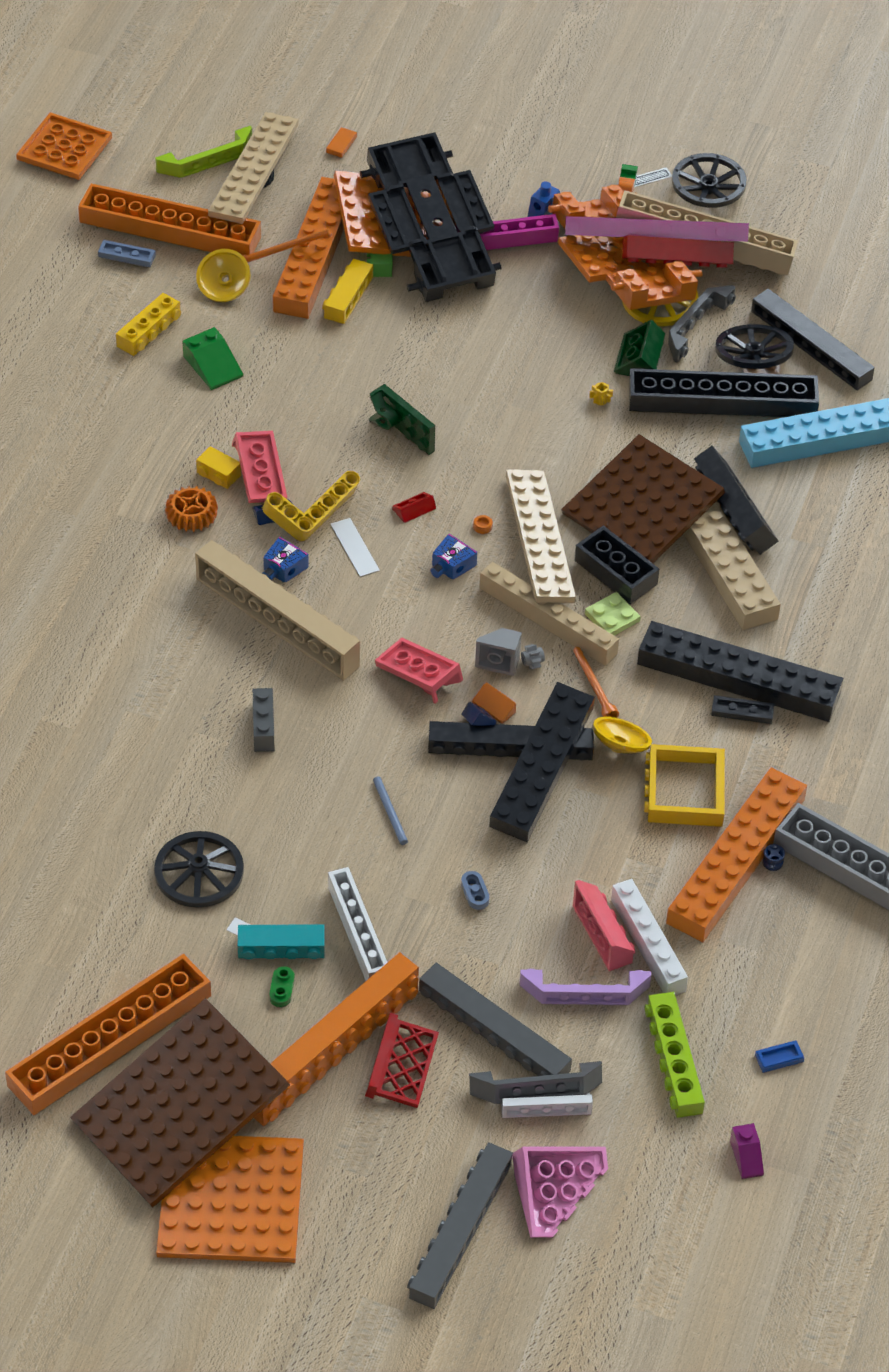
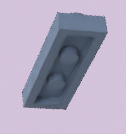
[98,240,156,267]

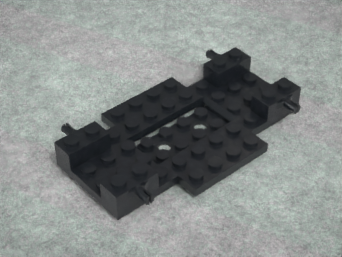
[360,132,502,302]

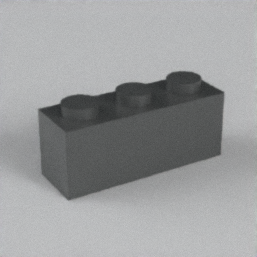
[252,688,275,752]

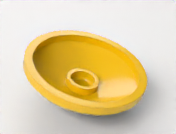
[196,249,251,302]
[592,717,652,754]

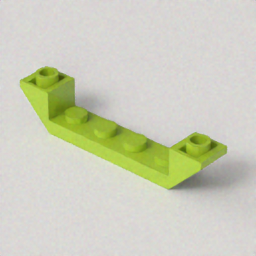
[155,125,252,178]

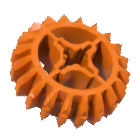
[165,486,218,532]

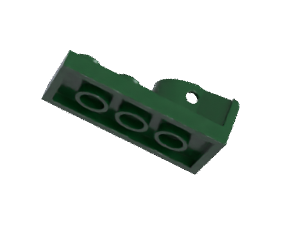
[369,384,436,455]

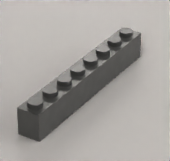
[419,962,572,1076]
[407,1142,513,1309]

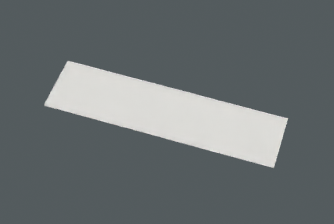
[331,518,379,576]

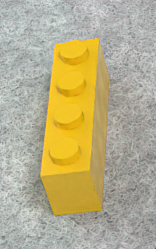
[322,258,373,324]

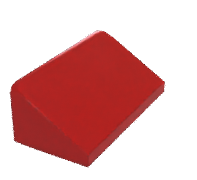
[392,492,436,523]

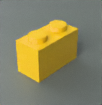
[196,446,241,489]

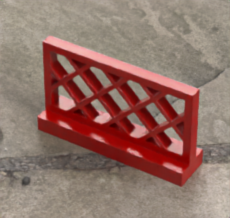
[365,1012,439,1108]

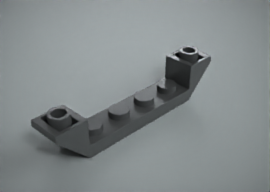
[668,285,736,363]
[469,1061,602,1104]

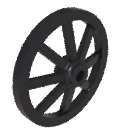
[672,153,747,208]
[715,324,794,369]
[154,831,244,908]

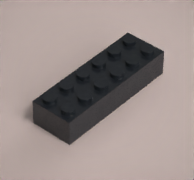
[693,445,779,555]

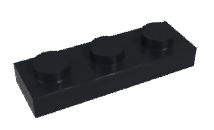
[711,695,774,724]

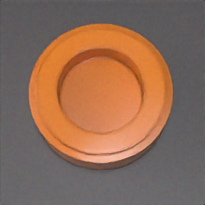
[473,515,493,534]

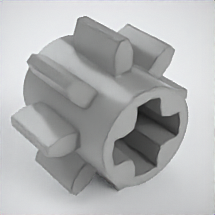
[521,644,545,669]

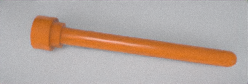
[573,647,619,718]

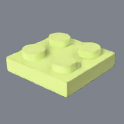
[585,592,641,636]

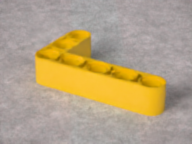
[263,471,360,541]

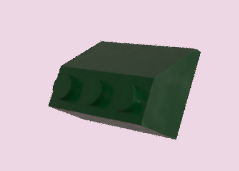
[614,319,666,376]

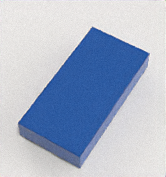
[755,1040,804,1073]

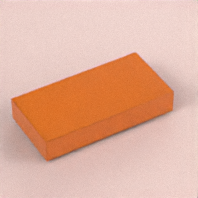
[326,127,357,158]

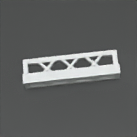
[501,1092,593,1118]

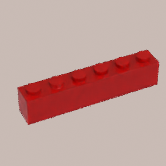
[622,235,734,268]

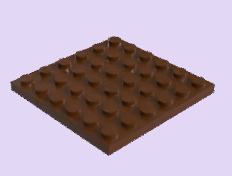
[561,434,725,563]

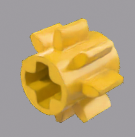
[589,382,613,406]

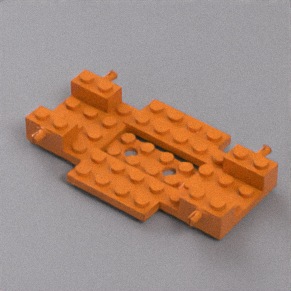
[548,185,703,310]

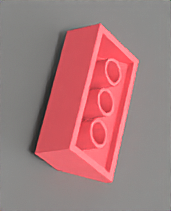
[573,880,635,971]

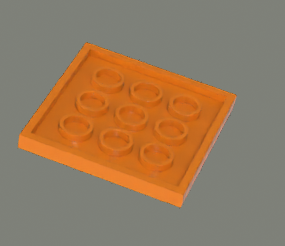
[16,112,112,180]

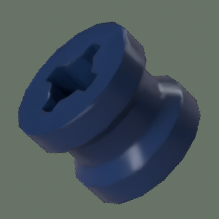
[762,844,785,871]

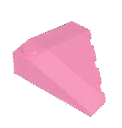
[513,1147,608,1238]

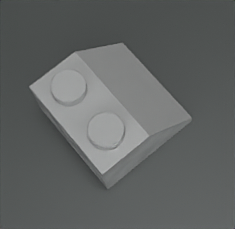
[475,628,522,676]

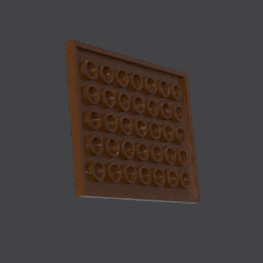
[70,998,290,1208]

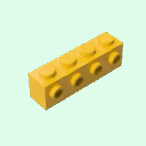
[116,293,181,356]

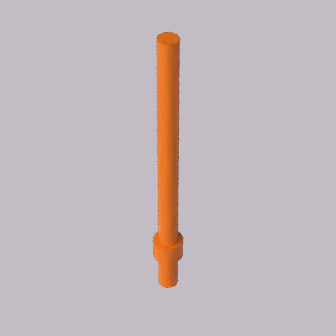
[242,228,330,264]

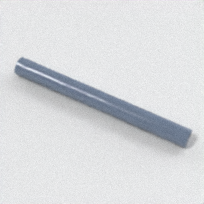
[373,777,408,845]

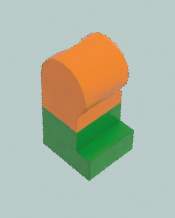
[618,164,638,192]

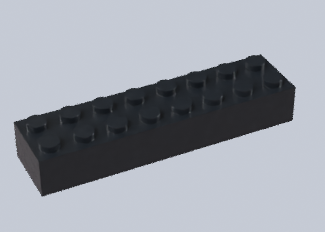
[489,682,595,843]

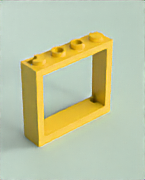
[644,744,725,827]

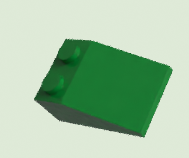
[182,327,244,390]

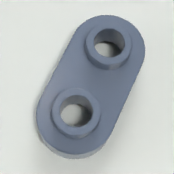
[461,871,489,910]

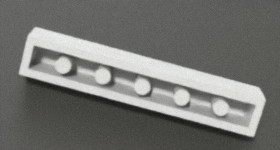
[328,867,387,981]
[611,879,688,995]

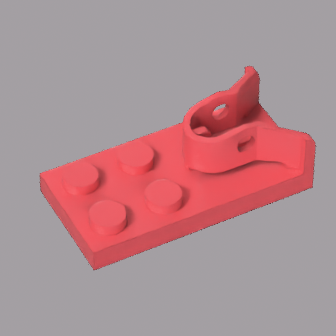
[232,431,287,503]
[375,638,463,704]

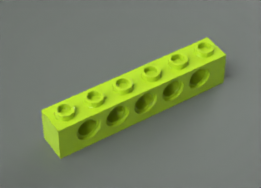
[644,992,705,1118]

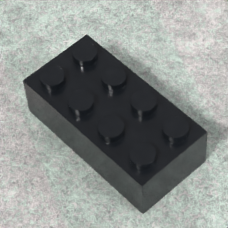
[574,525,660,604]

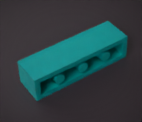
[237,924,325,960]

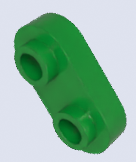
[269,966,295,1007]

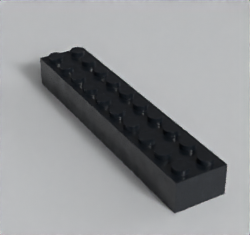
[629,368,819,417]
[637,621,844,722]

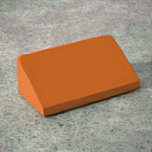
[472,682,516,724]

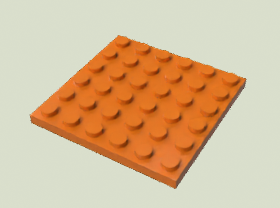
[334,171,443,257]
[156,1136,304,1263]

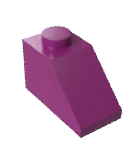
[730,1123,764,1179]

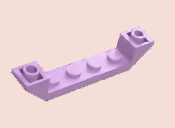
[520,969,651,1005]

